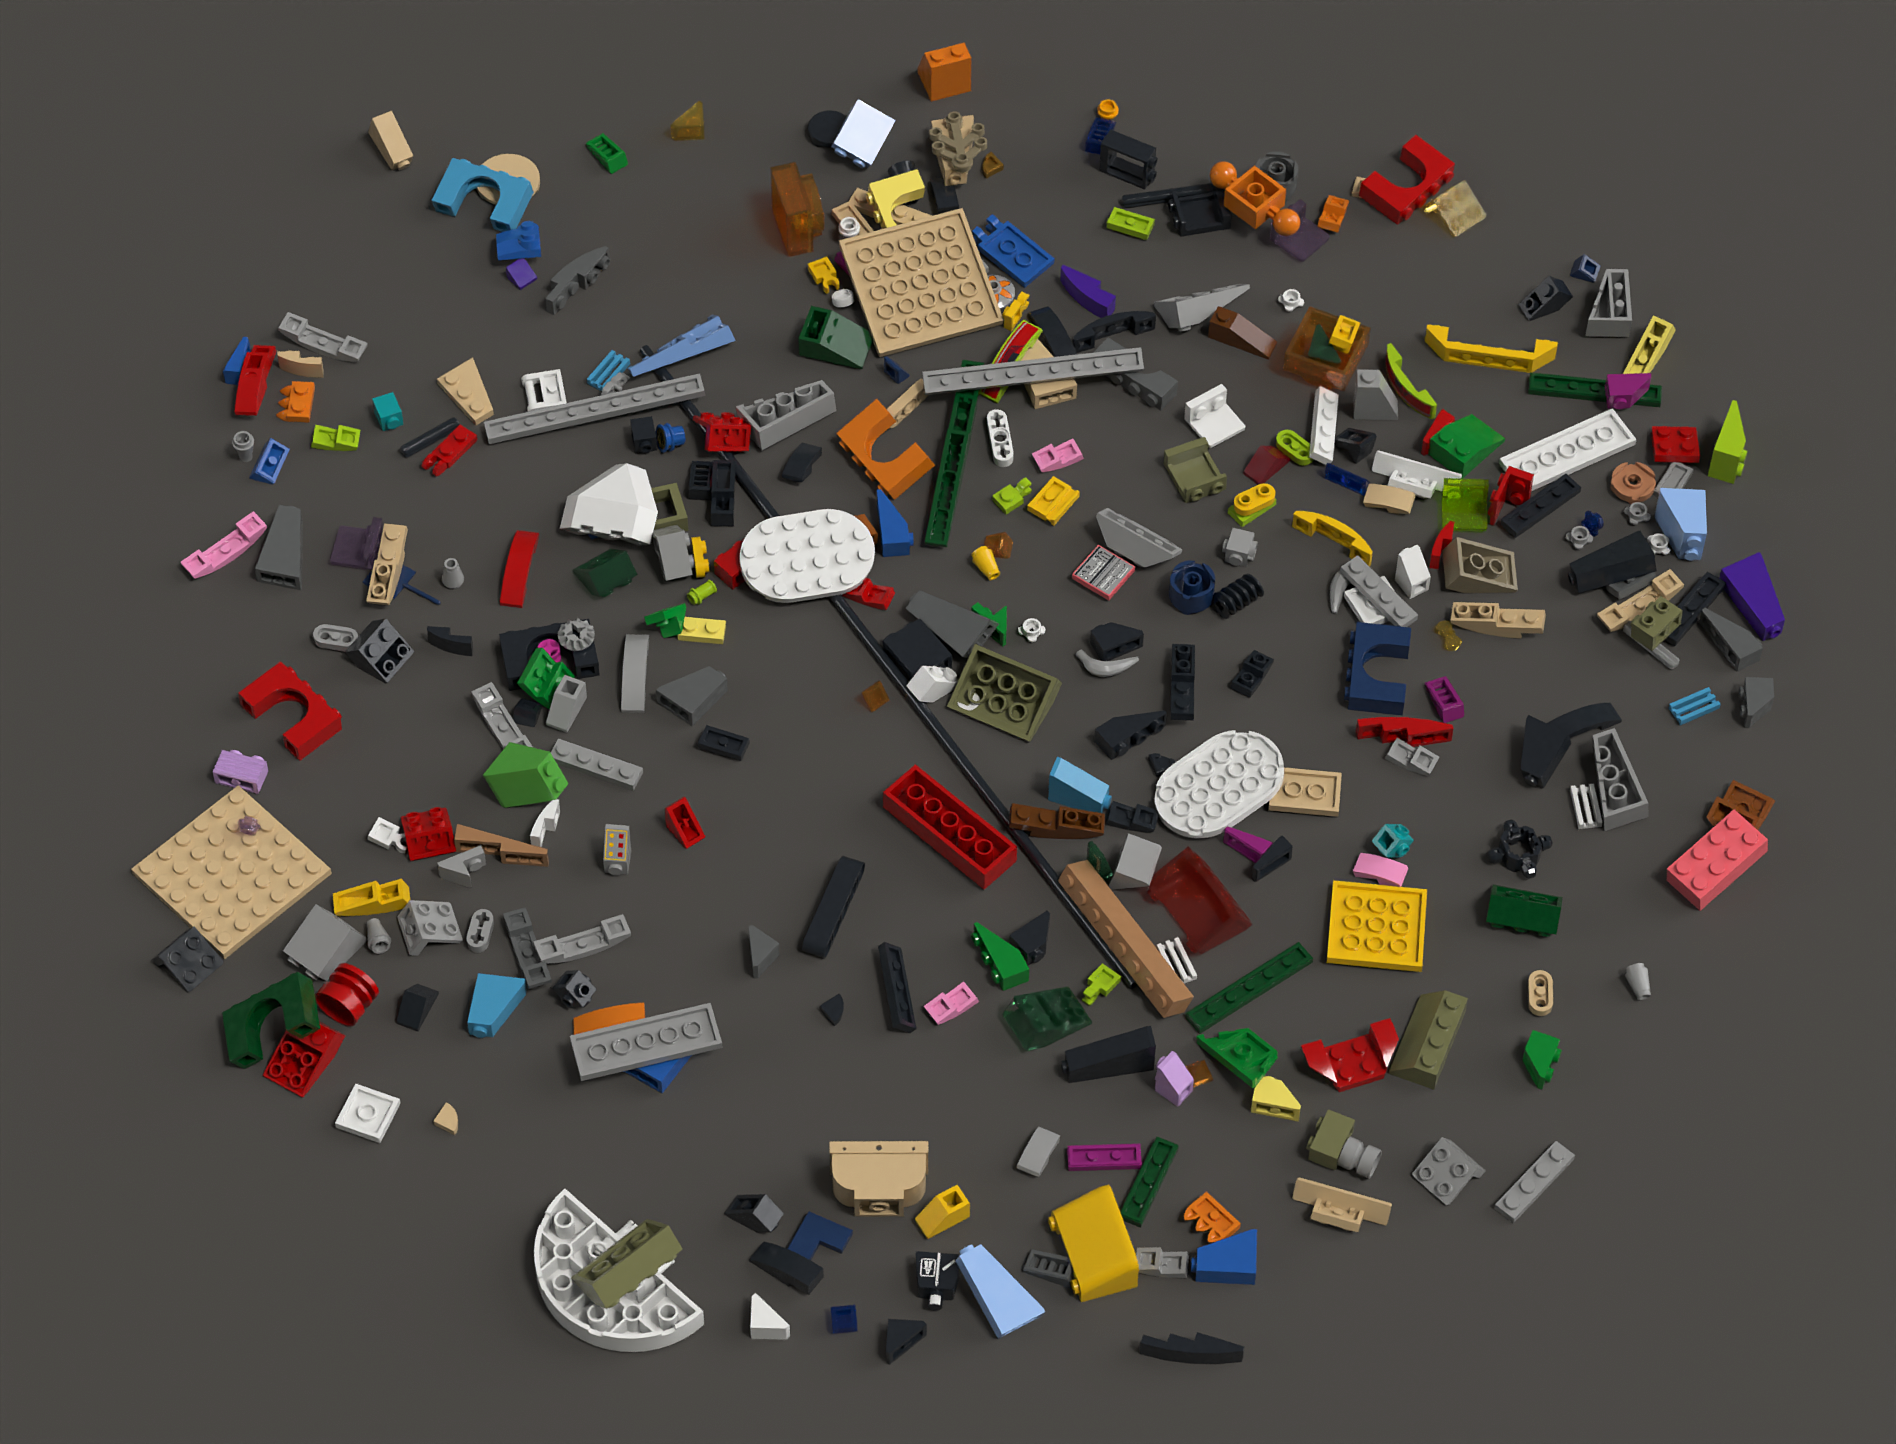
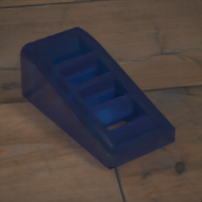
[1085,117,1116,154]

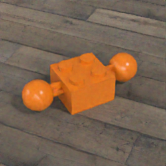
[1210,161,1300,236]

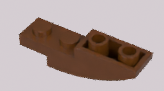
[1009,803,1105,839]

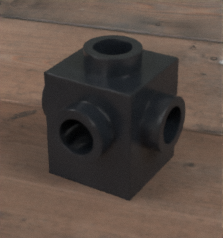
[552,970,597,1008]

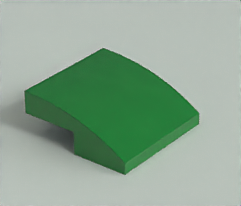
[517,648,575,710]

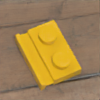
[1027,476,1080,526]

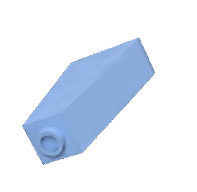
[955,1244,1045,1339]

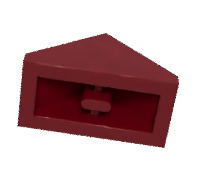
[1244,445,1290,485]

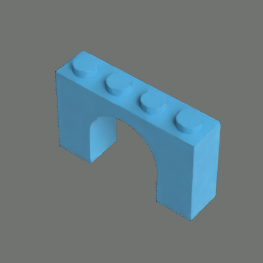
[432,158,534,232]

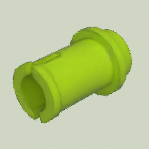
[687,580,717,605]

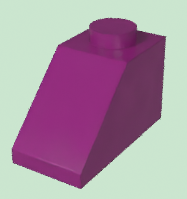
[1604,373,1651,409]

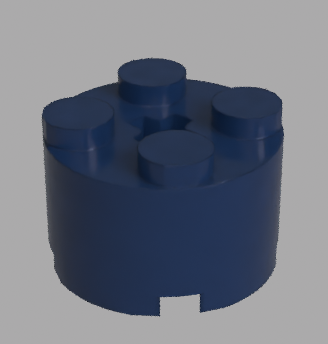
[1169,560,1215,615]

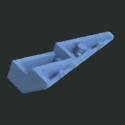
[628,315,736,377]

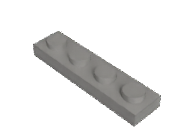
[1340,555,1418,627]
[551,739,643,791]
[1494,1141,1575,1223]

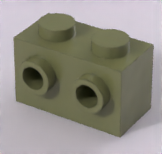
[1631,596,1682,651]
[1306,1109,1355,1170]

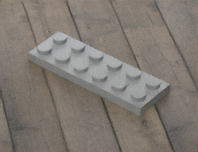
[570,1003,723,1081]

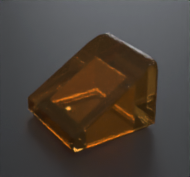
[984,532,1013,559]

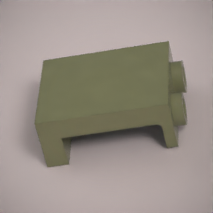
[1163,437,1227,503]

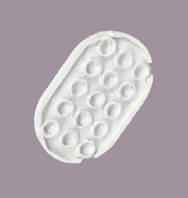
[740,509,875,603]
[1154,730,1284,838]

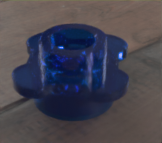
[1581,511,1604,537]

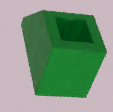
[1523,1030,1562,1090]

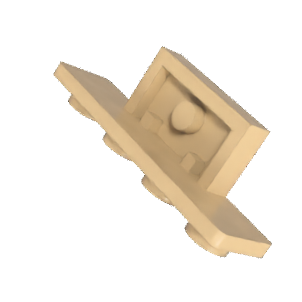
[1292,1177,1392,1232]

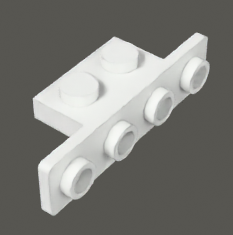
[1372,450,1462,499]

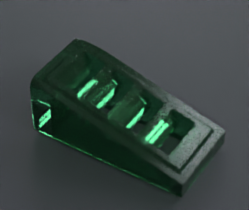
[1087,841,1113,881]

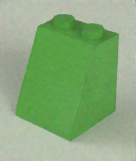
[483,742,569,808]

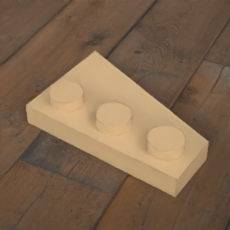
[437,358,494,426]

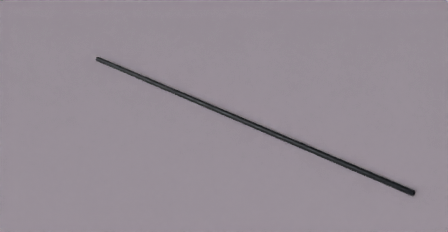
[640,345,1138,988]

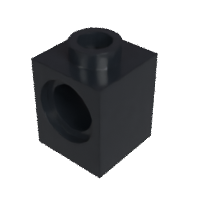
[630,416,657,454]

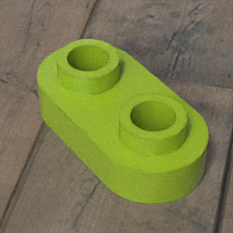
[1276,430,1314,465]

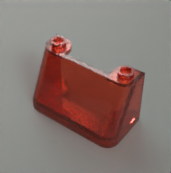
[1147,846,1253,955]

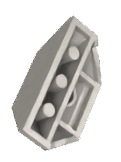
[1096,508,1182,567]

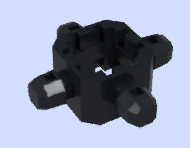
[1487,819,1553,879]

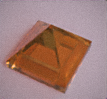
[862,680,890,712]
[1185,1060,1213,1087]

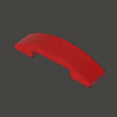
[500,530,540,608]

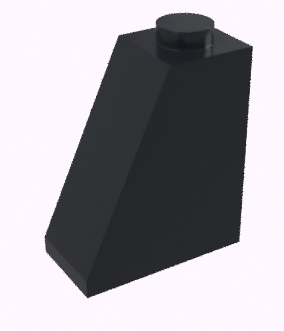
[1521,715,1572,788]

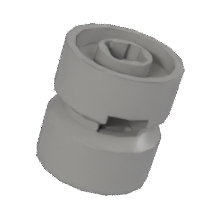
[1338,1136,1382,1179]

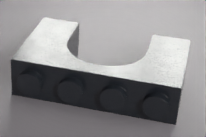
[499,619,600,691]

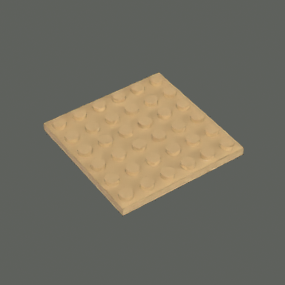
[839,208,1004,357]
[131,785,332,959]

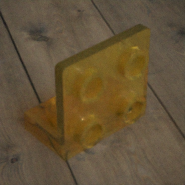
[1422,180,1486,237]

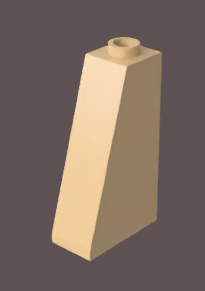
[931,115,974,186]
[1021,339,1077,409]

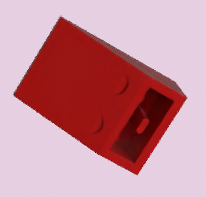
[263,1021,346,1098]

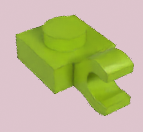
[992,478,1032,515]
[1082,963,1121,1006]

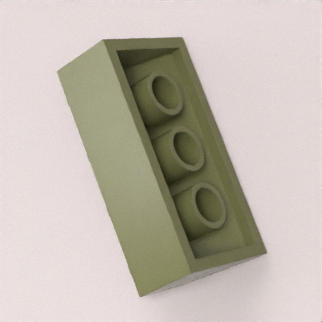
[1389,990,1468,1090]
[571,1219,683,1309]

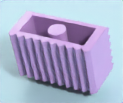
[213,750,268,794]

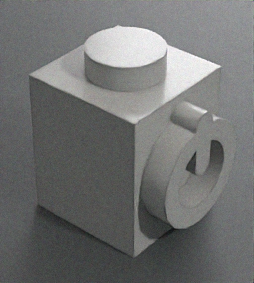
[1222,528,1258,567]

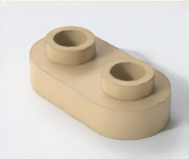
[1528,970,1553,1016]

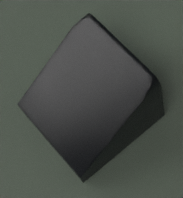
[513,698,543,727]

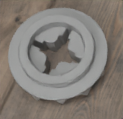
[558,618,595,651]

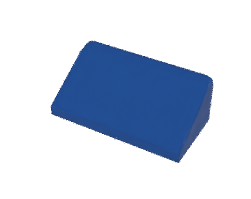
[249,438,290,485]

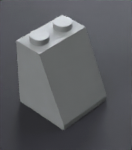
[283,904,368,981]

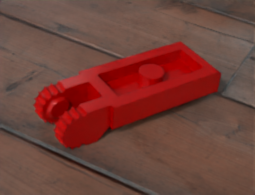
[422,424,478,477]

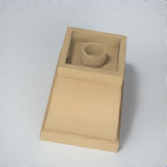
[830,1141,928,1217]

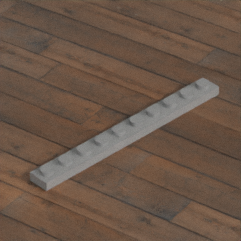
[922,347,1144,395]
[484,374,705,444]

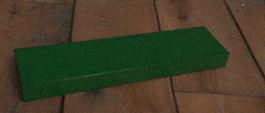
[1120,1136,1179,1228]

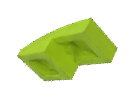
[311,425,361,451]

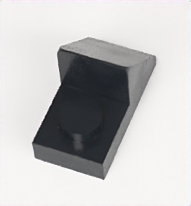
[1334,428,1377,464]

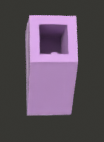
[1155,1051,1194,1107]

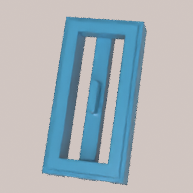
[587,350,630,391]
[1669,687,1721,725]

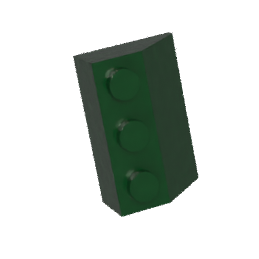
[1486,884,1563,937]

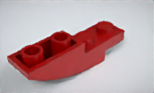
[235,345,276,416]

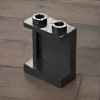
[1168,185,1232,237]
[883,618,952,682]

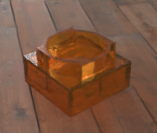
[770,162,824,257]
[1283,306,1371,391]

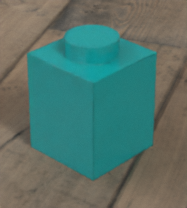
[372,392,404,431]

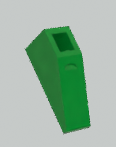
[971,922,1029,991]

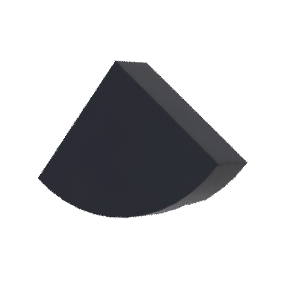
[1148,753,1176,777]
[820,993,844,1026]

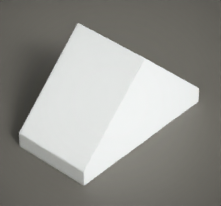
[751,1293,790,1340]

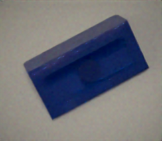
[1325,462,1371,495]

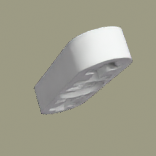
[987,409,1013,467]

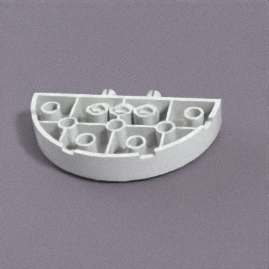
[534,1188,704,1352]

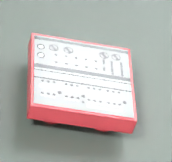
[1072,545,1135,601]

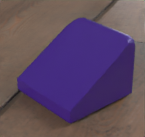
[506,258,537,290]

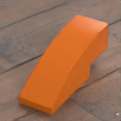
[574,1003,645,1035]

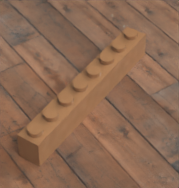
[1058,860,1194,1018]

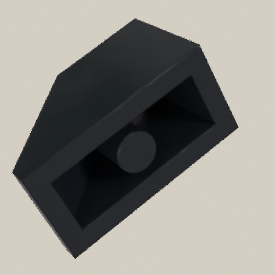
[1090,622,1144,661]
[1010,911,1050,966]
[724,1194,784,1233]

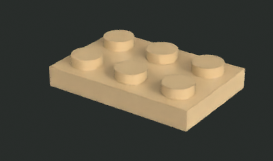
[1269,768,1342,817]

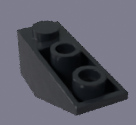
[1094,710,1167,760]

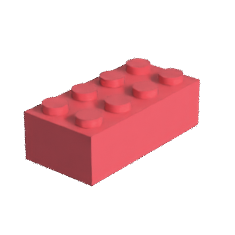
[1667,809,1768,911]

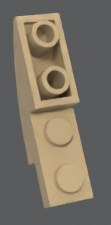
[366,523,408,605]
[1451,602,1546,638]

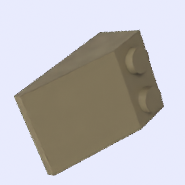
[1442,537,1518,593]

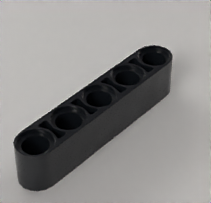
[802,856,865,958]

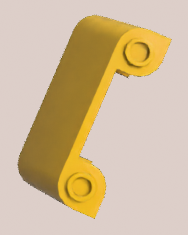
[1048,1184,1139,1302]

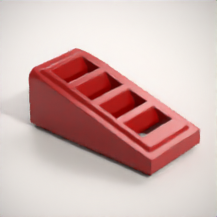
[1421,409,1455,456]

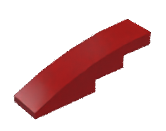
[1356,717,1454,747]

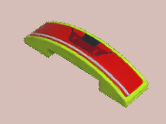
[979,320,1043,404]
[1385,343,1437,420]

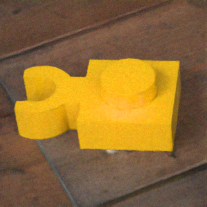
[808,257,839,294]
[1002,292,1029,331]

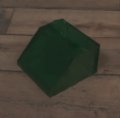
[573,548,638,597]

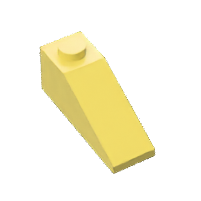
[1623,315,1676,374]

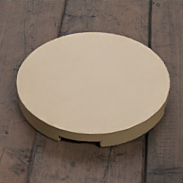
[476,154,540,205]

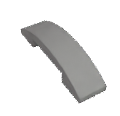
[278,312,368,362]
[621,634,649,713]
[471,682,532,749]
[533,914,631,963]

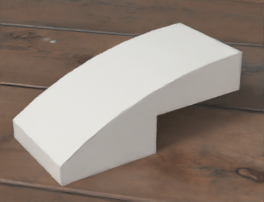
[530,799,560,847]

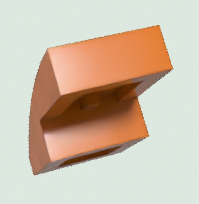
[1317,195,1349,233]

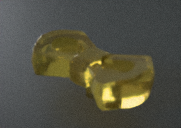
[1435,621,1462,651]

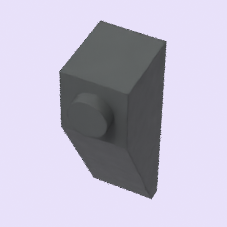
[1699,608,1763,672]

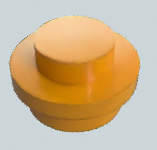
[1097,99,1119,119]

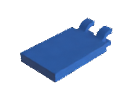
[972,214,1055,288]

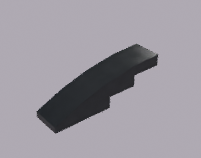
[1139,1332,1245,1364]

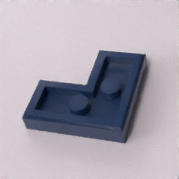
[788,1211,853,1260]

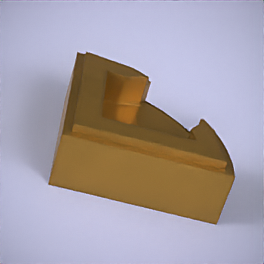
[982,151,1004,179]

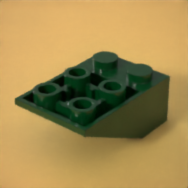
[799,306,873,369]

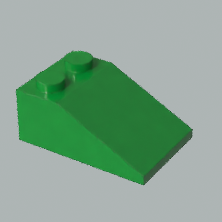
[1428,414,1505,479]

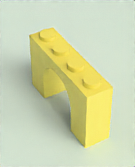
[866,169,925,229]

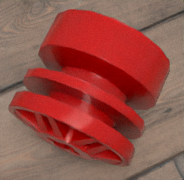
[315,963,379,1027]

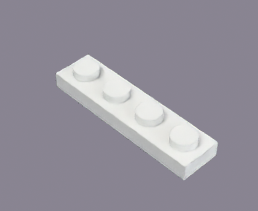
[1309,386,1339,465]

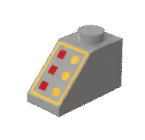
[603,824,631,875]

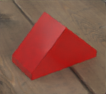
[665,797,706,849]

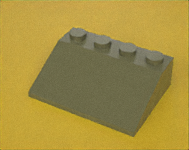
[947,644,1062,742]

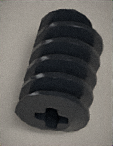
[1213,573,1264,619]

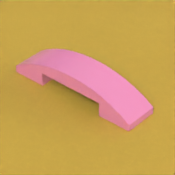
[181,511,267,579]

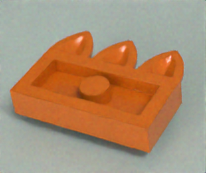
[276,381,315,423]
[1184,1191,1241,1243]

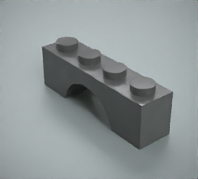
[1093,338,1178,411]

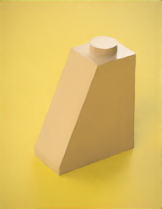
[368,111,413,170]

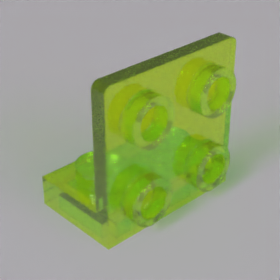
[1441,478,1489,531]

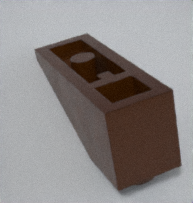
[1208,306,1277,360]

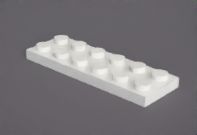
[1499,408,1636,491]

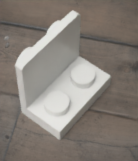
[1184,384,1245,448]

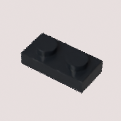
[698,725,750,761]

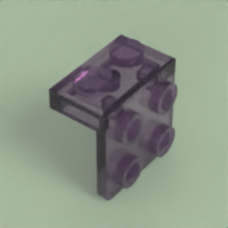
[1270,199,1329,261]

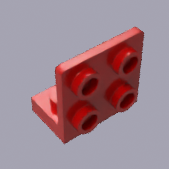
[693,412,751,451]
[1488,466,1534,526]
[401,807,456,861]

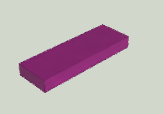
[1067,1144,1142,1171]

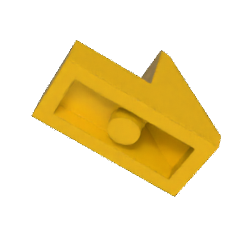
[1328,315,1360,354]

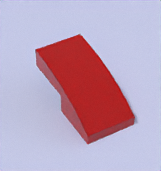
[1429,521,1455,569]
[842,578,895,610]

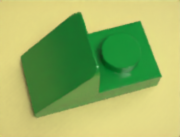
[971,602,1007,647]
[644,603,686,638]

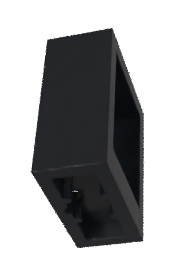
[1099,129,1158,190]

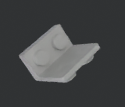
[397,900,463,956]
[1412,1137,1486,1205]

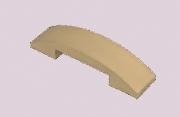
[1597,569,1684,632]

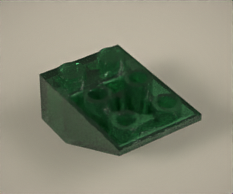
[1002,986,1092,1051]

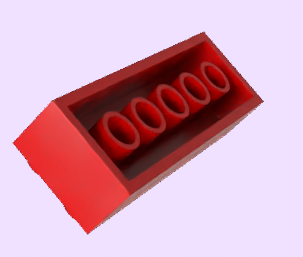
[883,764,1017,890]

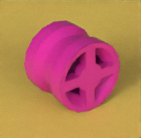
[538,639,561,662]

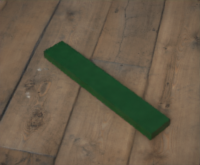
[1528,372,1662,408]
[1185,942,1313,1034]

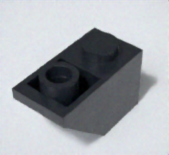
[1519,276,1573,321]

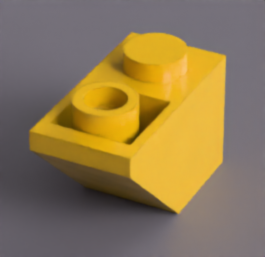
[915,1185,970,1239]

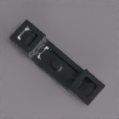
[1028,306,1077,357]
[1073,311,1156,353]
[1547,703,1622,738]

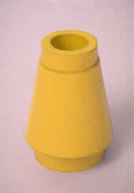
[971,546,1000,581]

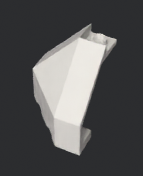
[560,463,658,545]

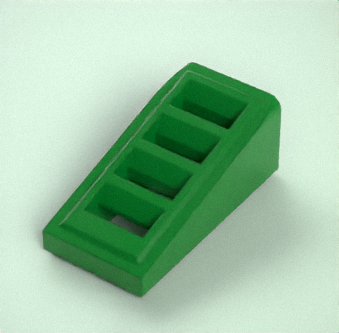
[586,133,628,174]

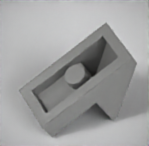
[437,845,486,888]

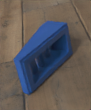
[223,337,251,385]

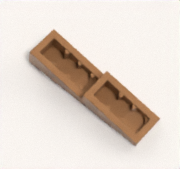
[455,824,549,867]

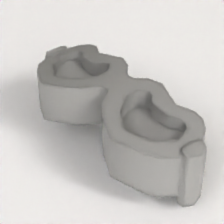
[601,372,630,395]

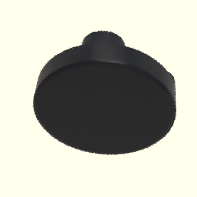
[808,110,846,147]

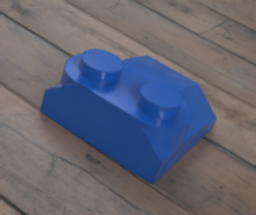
[496,221,541,260]

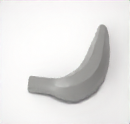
[1330,571,1351,614]
[1076,650,1139,677]

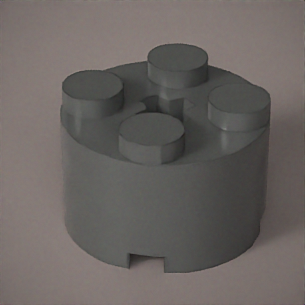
[1256,151,1298,201]

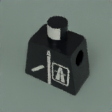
[916,1251,961,1311]

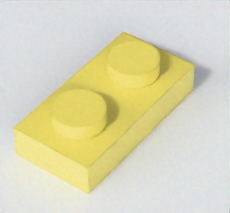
[678,617,726,644]

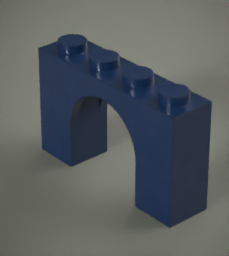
[1344,622,1411,716]

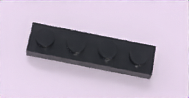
[1500,474,1581,538]
[1665,571,1726,646]
[878,942,917,1033]

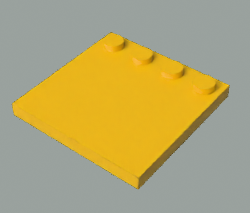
[1327,880,1427,972]

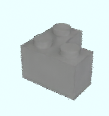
[652,525,695,581]

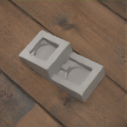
[1385,738,1439,776]
[1017,1126,1060,1177]
[1136,1247,1189,1278]

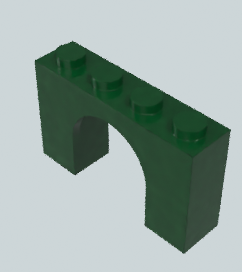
[222,972,320,1069]

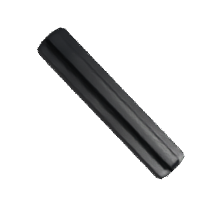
[400,417,460,458]

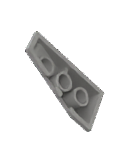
[1154,284,1250,331]

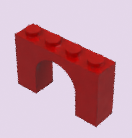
[1359,135,1455,225]
[238,661,342,761]

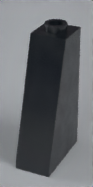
[1568,531,1657,593]
[1061,1026,1156,1083]

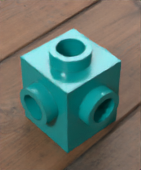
[1372,824,1414,858]

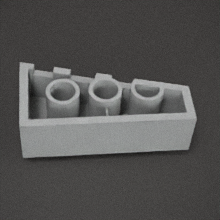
[736,380,836,450]
[1593,728,1648,831]

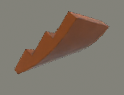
[1707,780,1775,830]

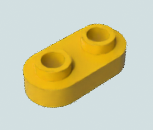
[1234,483,1275,516]
[691,536,709,578]

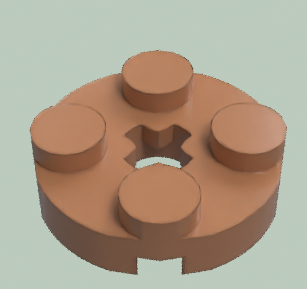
[1610,462,1656,504]

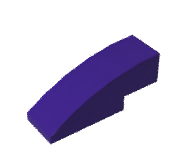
[1060,265,1116,318]

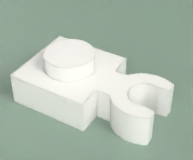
[368,817,407,853]

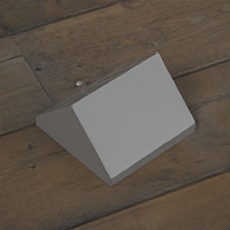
[1108,833,1162,890]

